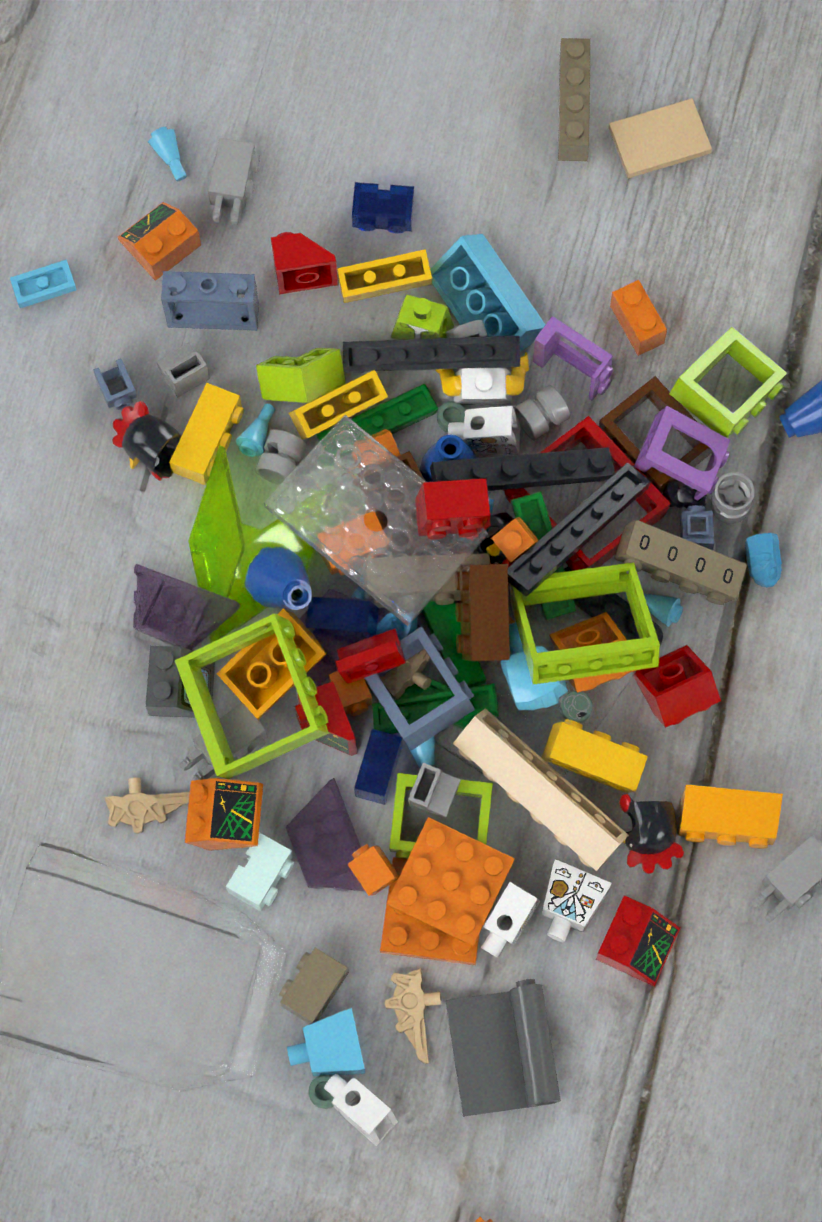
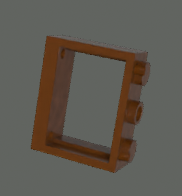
[599,376,713,493]

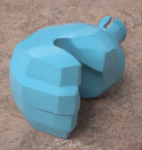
[500,622,568,711]

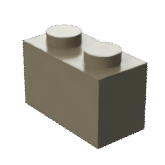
[279,947,349,1024]

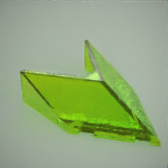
[188,445,336,643]

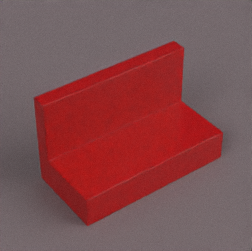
[335,629,406,684]

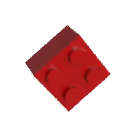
[415,478,490,540]

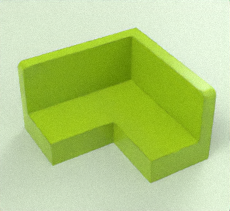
[256,348,346,403]

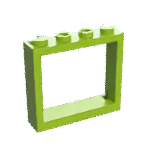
[510,562,660,685]
[175,613,329,779]

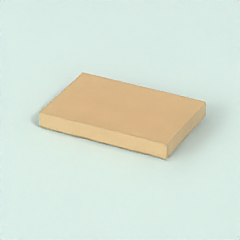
[609,98,712,179]

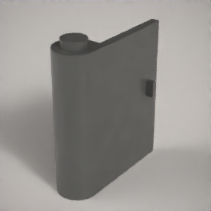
[445,979,561,1117]

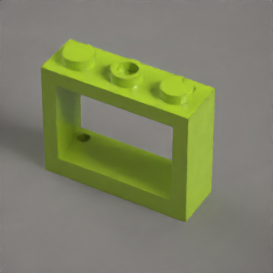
[669,327,787,438]
[389,773,493,859]

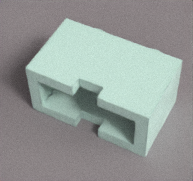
[226,832,295,911]

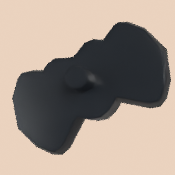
[662,482,707,508]

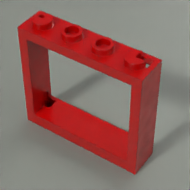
[503,416,671,571]

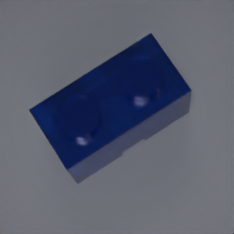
[352,182,414,234]
[306,597,379,638]
[354,729,403,805]

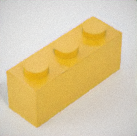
[337,249,432,303]
[289,370,388,440]
[169,383,244,485]
[541,719,648,793]

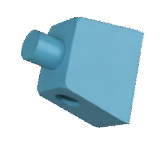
[287,1008,365,1076]

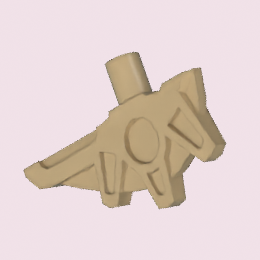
[380,648,431,699]
[105,778,190,834]
[385,968,441,1064]

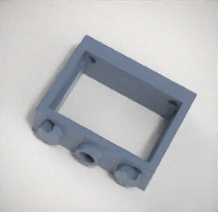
[161,271,259,331]
[365,627,475,750]

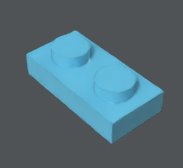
[10,259,77,309]

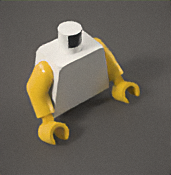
[435,352,529,404]

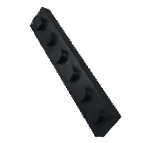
[343,336,520,372]
[430,447,615,491]
[508,463,651,597]

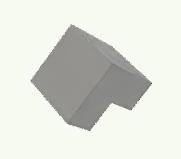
[156,342,210,398]
[408,763,461,818]

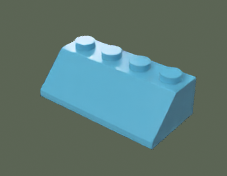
[430,234,546,352]

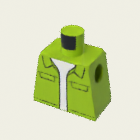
[391,295,454,340]

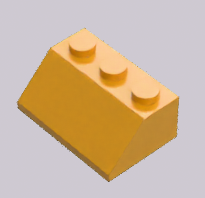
[216,608,326,720]
[678,785,783,849]

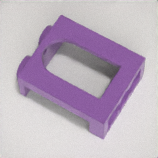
[533,316,614,401]
[634,406,730,500]

